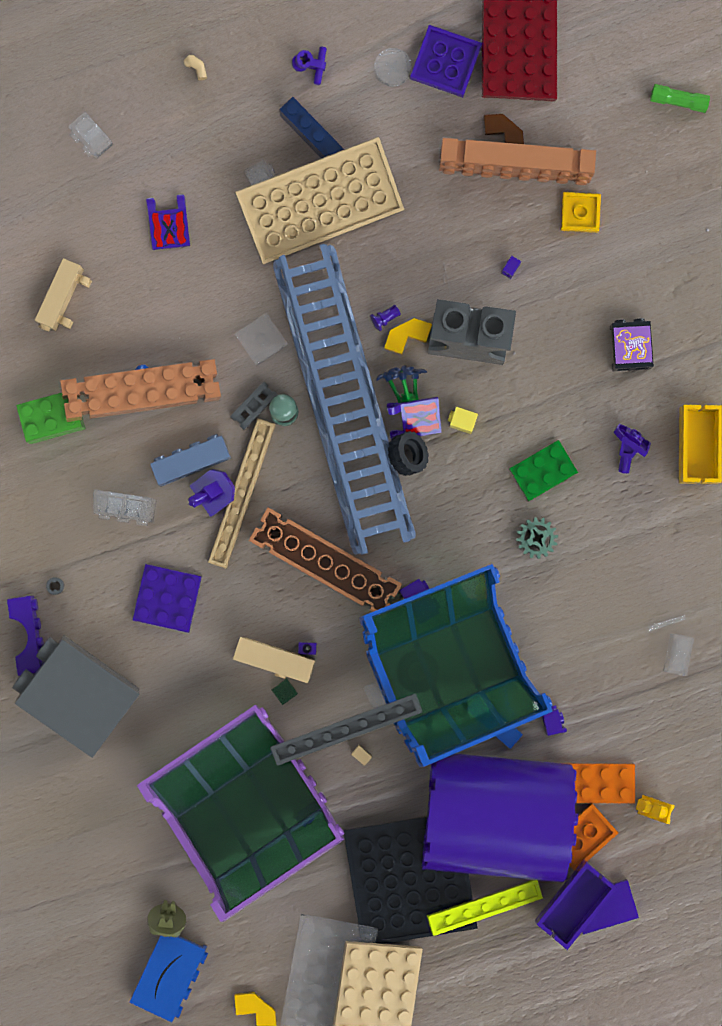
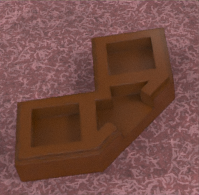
[484,114,524,144]

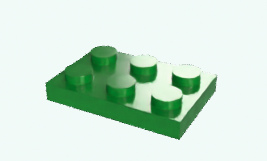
[509,440,578,502]

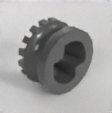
[46,577,64,595]

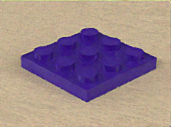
[410,25,482,98]
[133,564,202,633]

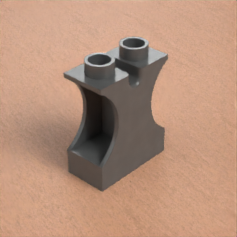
[428,299,516,365]

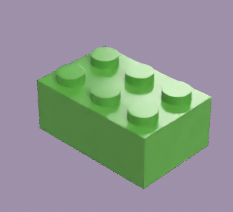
[16,393,86,444]

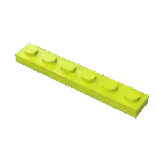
[427,880,543,936]

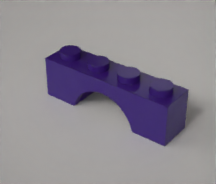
[7,596,44,676]

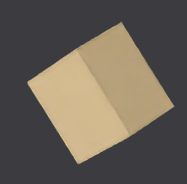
[351,745,372,766]

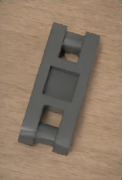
[230,382,278,430]

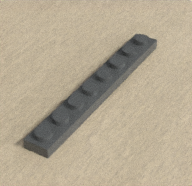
[270,693,423,766]

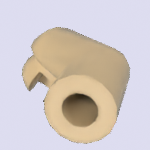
[184,55,207,80]

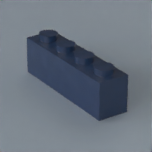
[279,97,345,158]

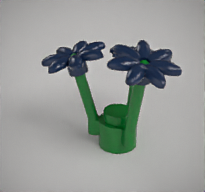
[376,365,427,403]

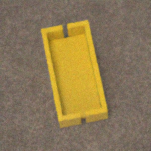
[679,405,722,484]

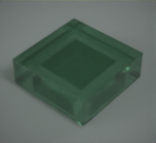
[272,678,298,705]

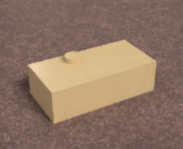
[233,637,316,683]

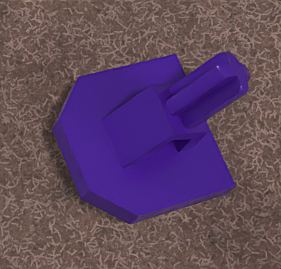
[613,424,651,474]
[188,469,235,517]

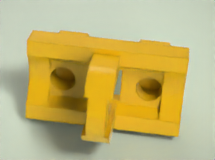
[636,795,675,824]

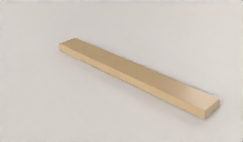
[208,418,276,569]

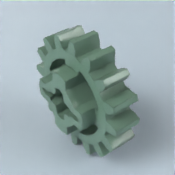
[516,517,558,559]

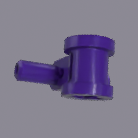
[292,46,327,85]

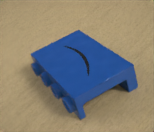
[129,936,208,1022]

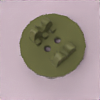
[147,900,186,937]

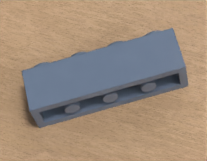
[150,434,232,487]

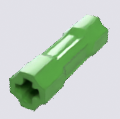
[650,84,710,113]

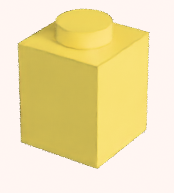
[448,407,478,434]

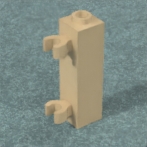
[35,258,92,332]

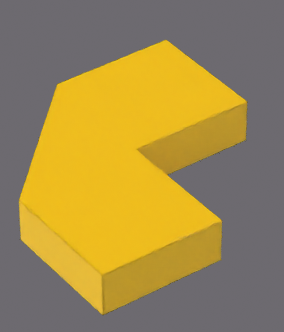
[384,318,432,355]
[234,992,277,1026]

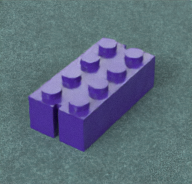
[535,860,617,950]

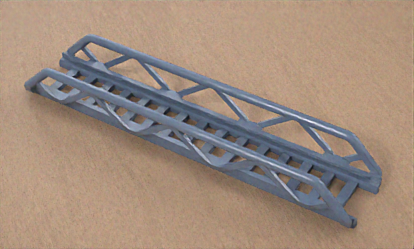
[273,244,416,555]

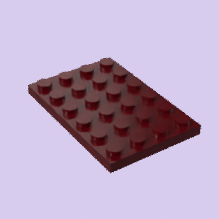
[482,0,557,101]

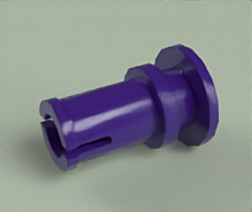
[370,305,401,331]

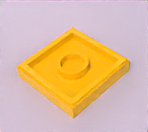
[561,192,601,233]

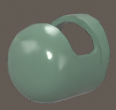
[269,394,299,426]

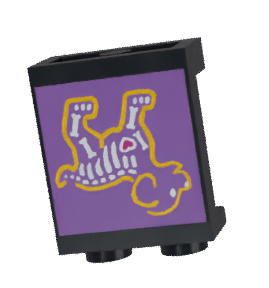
[610,318,654,372]

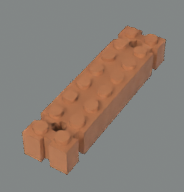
[439,138,596,185]
[60,359,221,422]
[248,507,402,618]

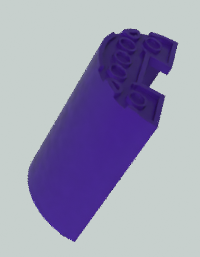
[422,751,578,883]

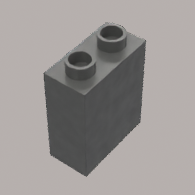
[12,635,140,758]

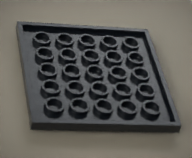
[343,816,478,944]

